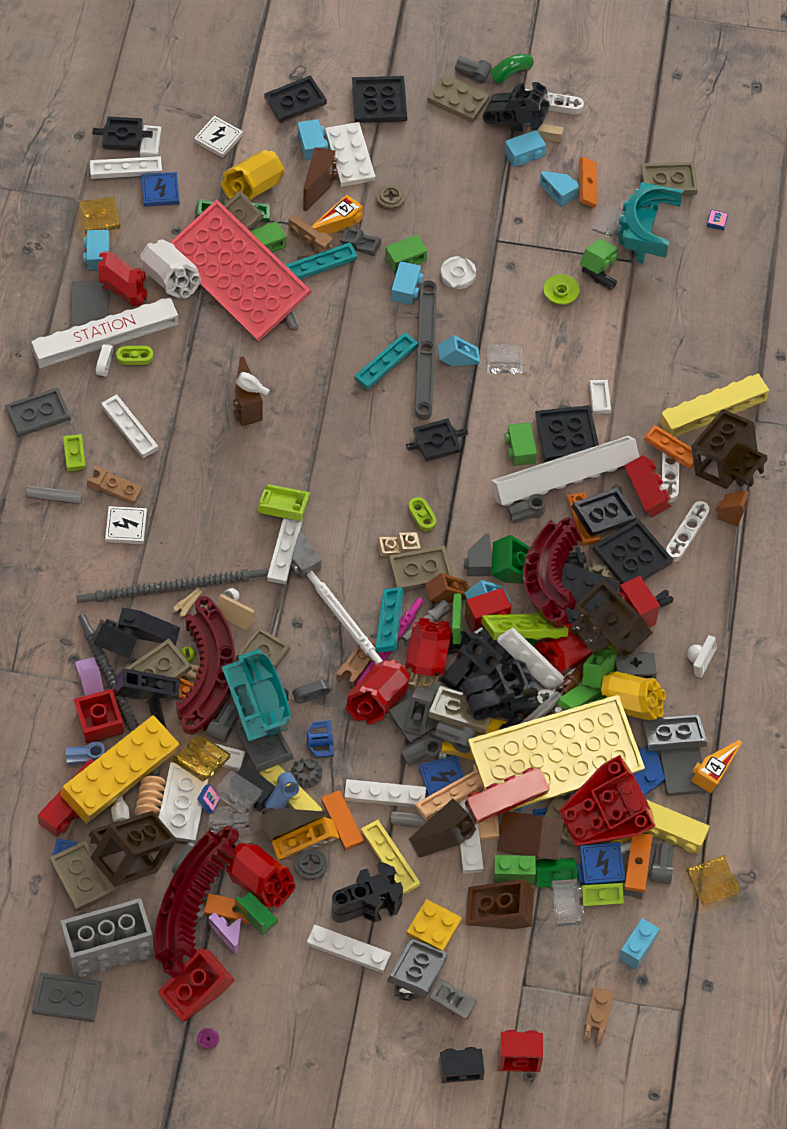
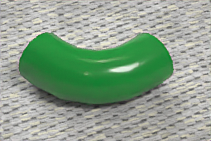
[490,53,534,84]

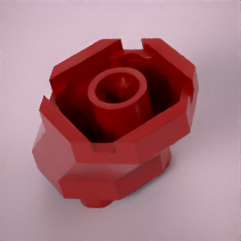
[98,251,147,306]
[405,618,452,676]
[534,623,593,675]
[346,659,410,725]
[226,843,295,908]

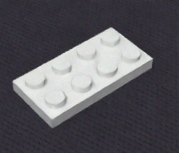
[325,122,375,187]
[159,763,210,843]

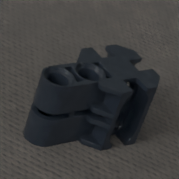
[483,82,550,131]
[441,627,514,693]
[461,660,538,720]
[331,862,403,923]

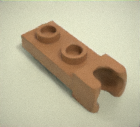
[289,214,333,253]
[87,466,142,505]
[336,636,377,689]

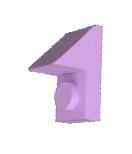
[75,657,104,696]
[209,913,241,954]

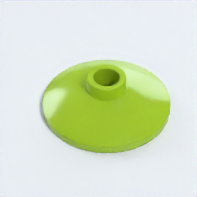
[543,274,580,305]

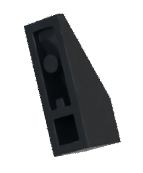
[118,607,180,646]
[115,668,180,699]

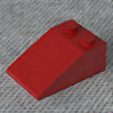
[158,948,235,1022]

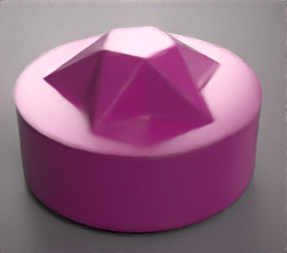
[197,1028,219,1049]

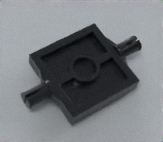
[92,116,153,150]
[406,418,468,462]

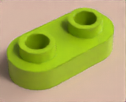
[116,346,154,365]
[408,497,436,532]

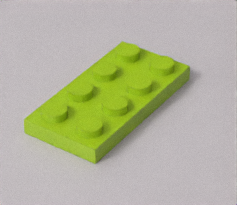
[481,613,568,641]

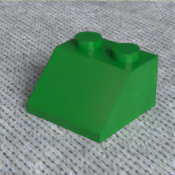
[492,535,530,584]

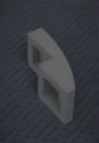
[340,227,382,256]

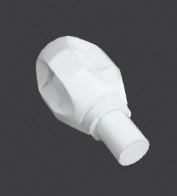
[236,372,269,396]
[111,795,130,822]

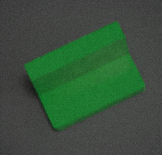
[535,858,577,888]
[235,892,278,936]

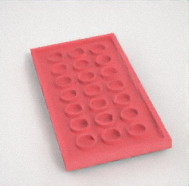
[170,200,312,342]

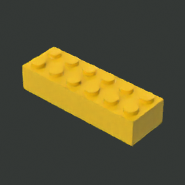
[60,715,180,824]

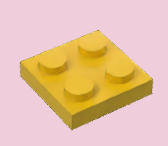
[406,899,462,952]

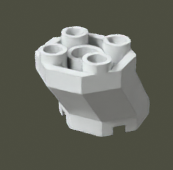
[140,239,201,298]

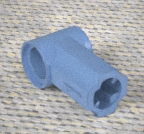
[66,742,106,765]
[264,772,299,810]

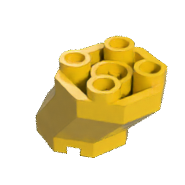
[221,150,285,200]
[601,671,666,720]

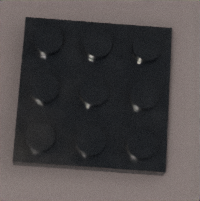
[352,76,407,123]
[535,405,599,462]
[592,518,673,584]
[561,563,620,624]

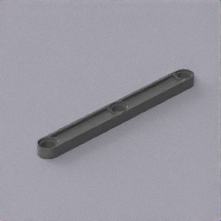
[415,280,437,420]

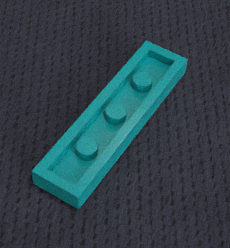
[285,242,358,280]
[354,332,418,390]
[375,587,404,653]

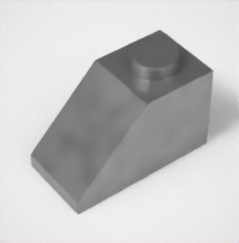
[290,532,321,580]

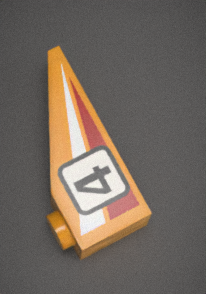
[311,195,363,234]
[691,740,742,793]
[271,817,339,860]

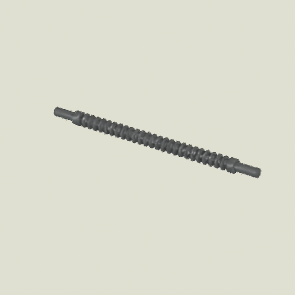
[76,568,268,603]
[78,614,160,777]

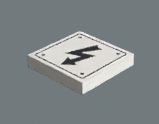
[194,116,243,158]
[105,506,147,544]

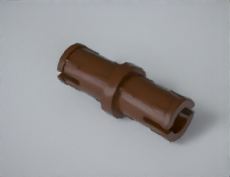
[555,666,583,696]

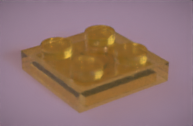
[79,196,121,234]

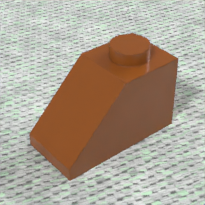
[716,491,749,526]
[425,573,469,603]

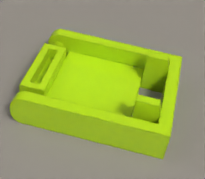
[257,484,310,521]

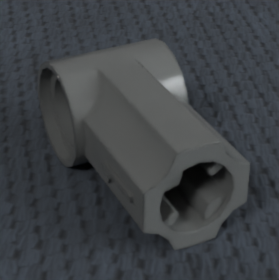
[455,56,492,84]
[507,494,545,523]
[206,703,239,743]
[434,721,477,753]
[400,733,442,766]
[650,842,674,884]

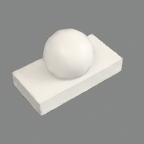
[687,635,717,678]

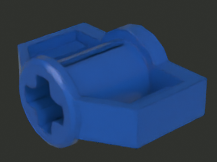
[307,720,334,758]

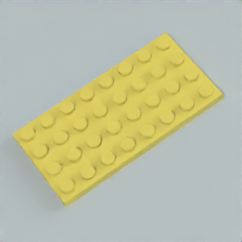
[467,695,645,811]

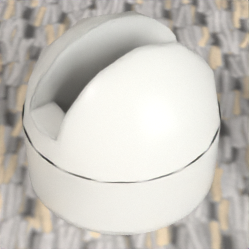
[223,588,239,601]

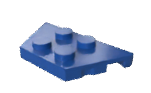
[634,745,665,796]

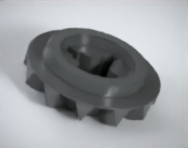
[291,758,322,788]
[295,849,327,880]

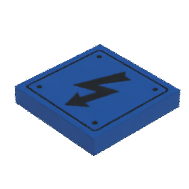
[141,172,180,207]
[419,756,464,796]
[580,842,625,885]

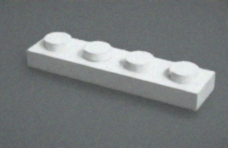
[90,156,162,179]
[101,394,158,459]
[267,518,303,585]
[497,628,564,690]
[344,779,426,808]
[459,799,483,874]
[307,924,391,974]

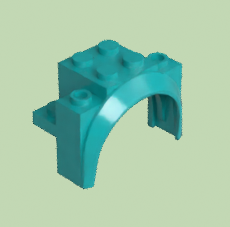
[617,182,683,263]
[222,649,291,742]

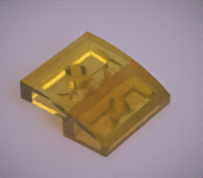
[173,734,231,782]
[686,855,741,906]

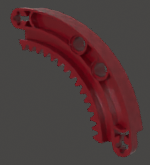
[523,517,583,628]
[176,596,236,735]
[154,825,239,978]

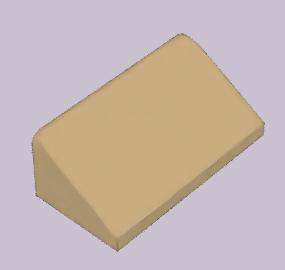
[527,123,564,143]
[217,594,255,630]

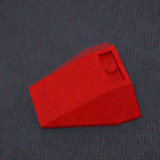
[559,755,656,846]

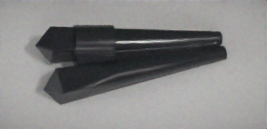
[655,589,674,607]

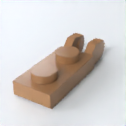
[583,987,614,1045]

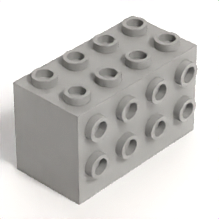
[60,898,154,977]

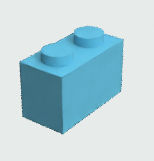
[298,119,328,161]
[504,130,546,167]
[83,230,110,270]
[391,261,424,305]
[619,918,660,970]

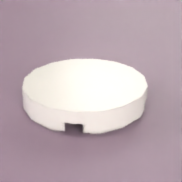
[440,256,476,289]

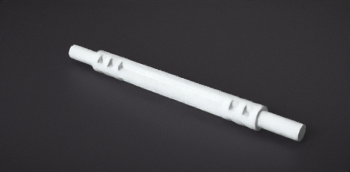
[307,571,383,664]

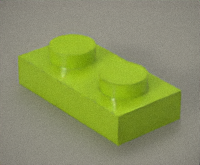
[63,434,86,472]
[581,883,624,906]

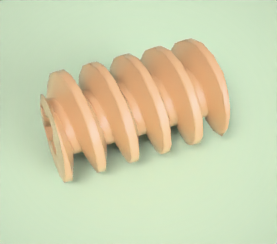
[134,776,166,818]

